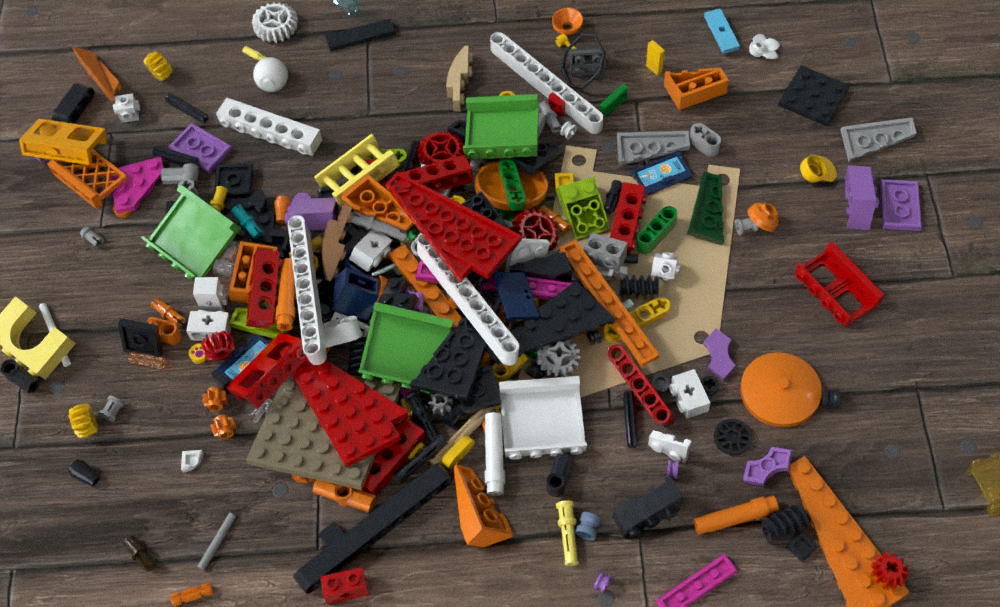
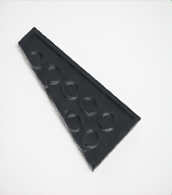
[410,290,502,401]

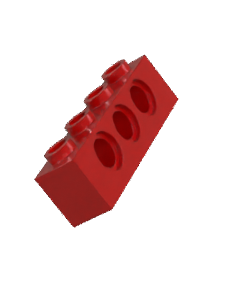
[401,155,473,192]
[610,182,648,254]
[246,248,282,330]
[362,418,426,496]

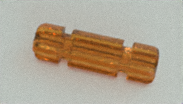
[127,351,166,369]

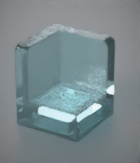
[333,0,359,19]

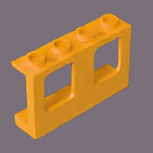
[19,119,107,165]

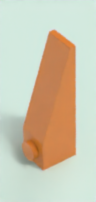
[341,175,414,231]
[454,464,513,548]

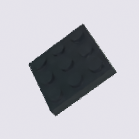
[778,65,849,126]

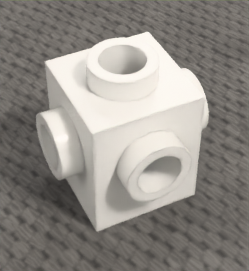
[113,94,140,123]
[651,252,680,281]

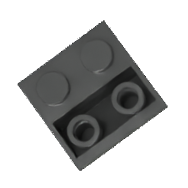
[569,47,606,76]

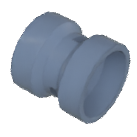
[575,512,602,541]

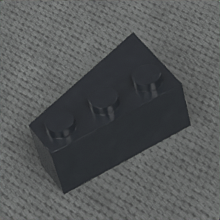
[612,475,682,538]

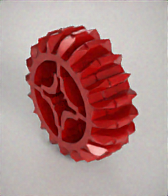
[418,130,465,166]
[510,209,560,253]

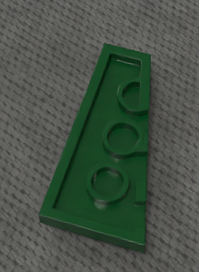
[687,171,724,245]

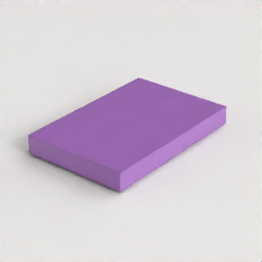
[168,123,233,174]
[880,179,922,231]

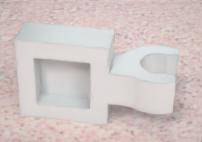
[595,264,628,281]

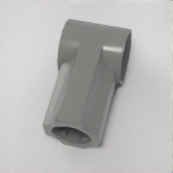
[161,164,199,186]

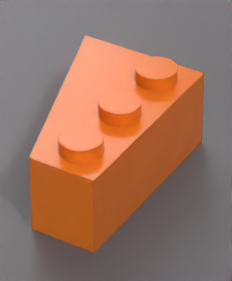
[664,68,729,110]
[229,241,278,304]

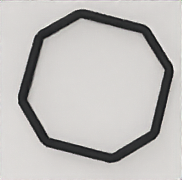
[561,33,605,89]

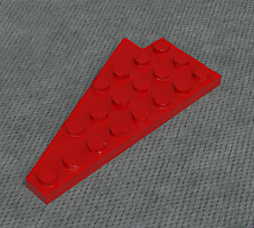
[386,172,522,282]
[278,344,409,468]

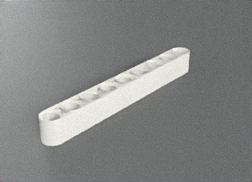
[490,32,603,134]
[288,215,327,365]
[417,234,519,365]

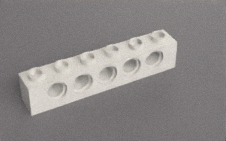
[216,98,322,156]

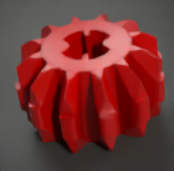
[201,331,236,362]
[871,552,909,590]

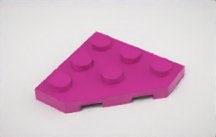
[110,157,164,214]

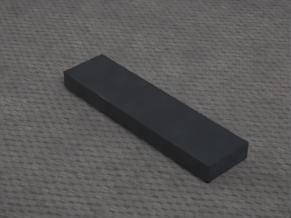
[325,19,395,51]

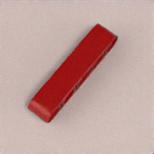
[607,344,675,427]

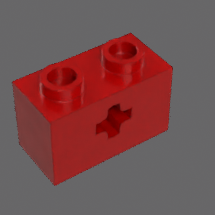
[320,567,369,605]

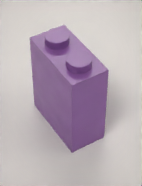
[285,198,338,230]

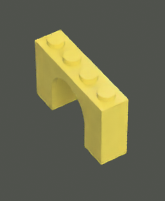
[0,296,76,380]

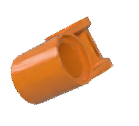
[147,317,182,345]

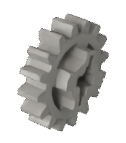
[537,339,581,378]

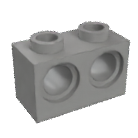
[584,233,628,271]

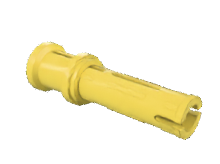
[556,501,579,566]

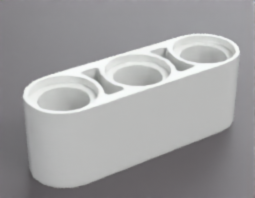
[322,316,362,348]

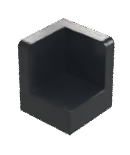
[271,229,291,259]

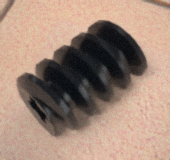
[619,274,659,300]
[347,337,367,376]
[761,505,810,544]

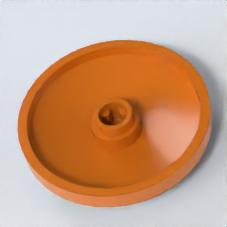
[474,160,548,211]
[740,352,822,427]

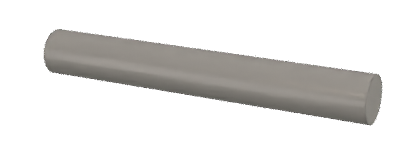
[197,513,236,571]

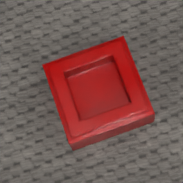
[548,92,565,116]

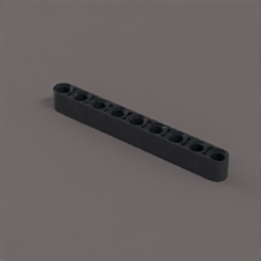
[293,463,453,594]

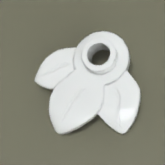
[749,34,780,59]

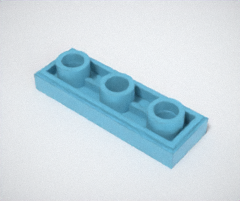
[704,8,740,54]

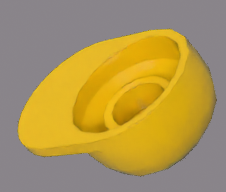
[800,155,837,183]

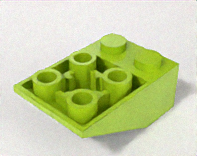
[556,177,610,240]

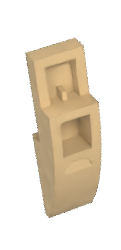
[446,46,472,112]

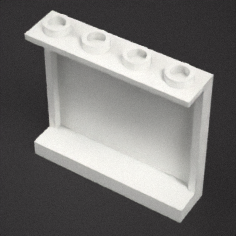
[499,376,587,459]

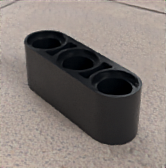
[52,82,95,124]

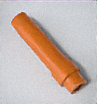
[275,258,296,331]
[693,496,779,535]

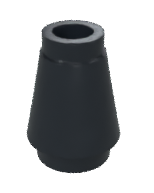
[68,459,100,487]

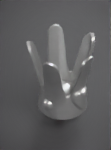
[248,397,273,423]

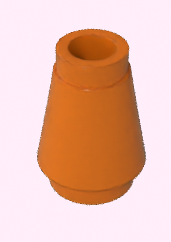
[274,196,291,224]

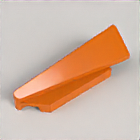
[72,47,122,102]

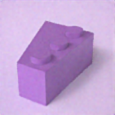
[845,166,879,230]

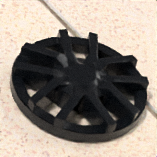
[714,419,752,456]

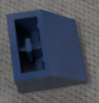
[332,268,380,322]

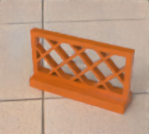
[47,150,128,209]

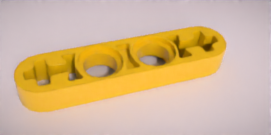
[603,297,670,342]

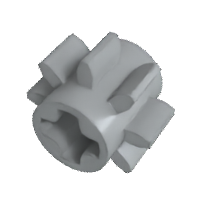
[428,394,453,417]

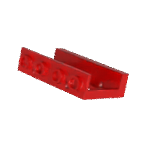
[795,241,884,328]
[226,332,307,409]

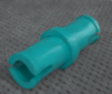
[231,204,263,239]

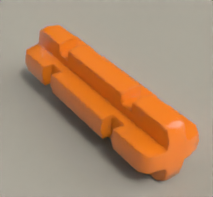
[170,583,213,606]

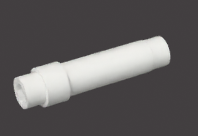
[485,412,505,496]

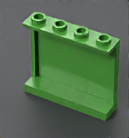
[463,94,539,160]
[141,184,241,281]
[358,302,453,394]

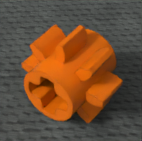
[203,387,228,411]
[210,414,237,439]

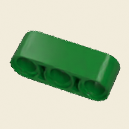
[637,206,677,254]

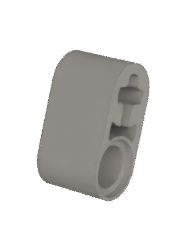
[689,123,721,157]

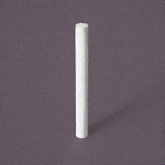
[39,303,71,367]

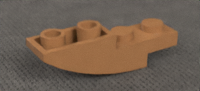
[322,204,353,282]

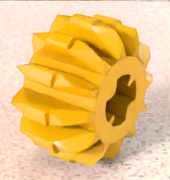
[144,51,173,81]
[68,403,98,438]

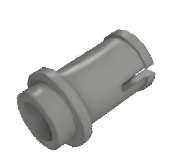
[80,226,104,248]

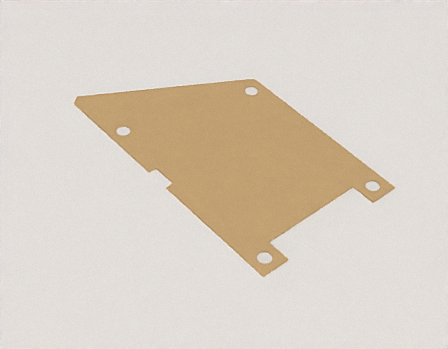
[518,146,740,398]

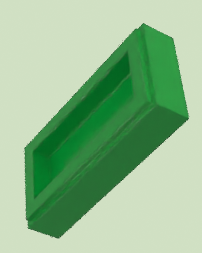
[600,84,628,118]

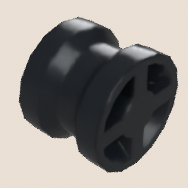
[525,356,547,379]
[821,388,840,409]

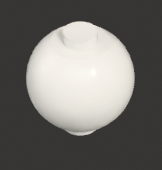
[253,57,288,92]

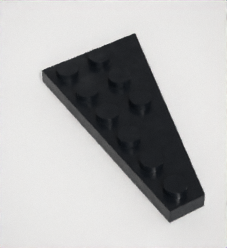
[447,120,565,176]
[165,197,276,246]
[486,281,615,365]

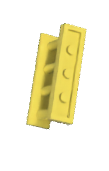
[314,134,400,208]

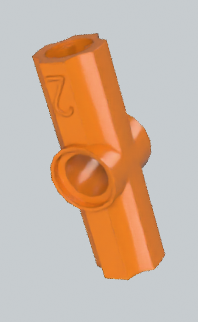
[312,480,376,513]

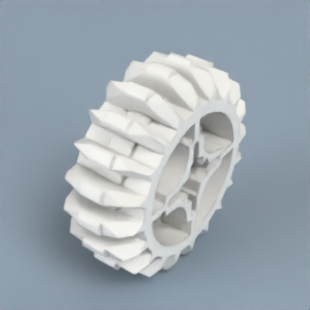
[252,1,298,43]

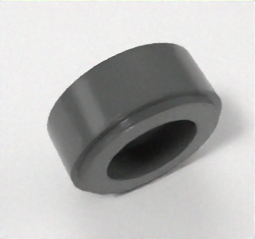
[651,374,670,395]

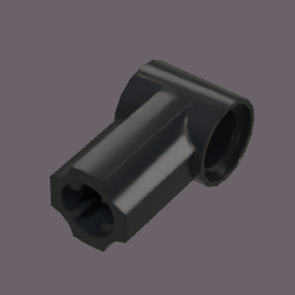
[0,359,40,394]
[546,453,574,497]

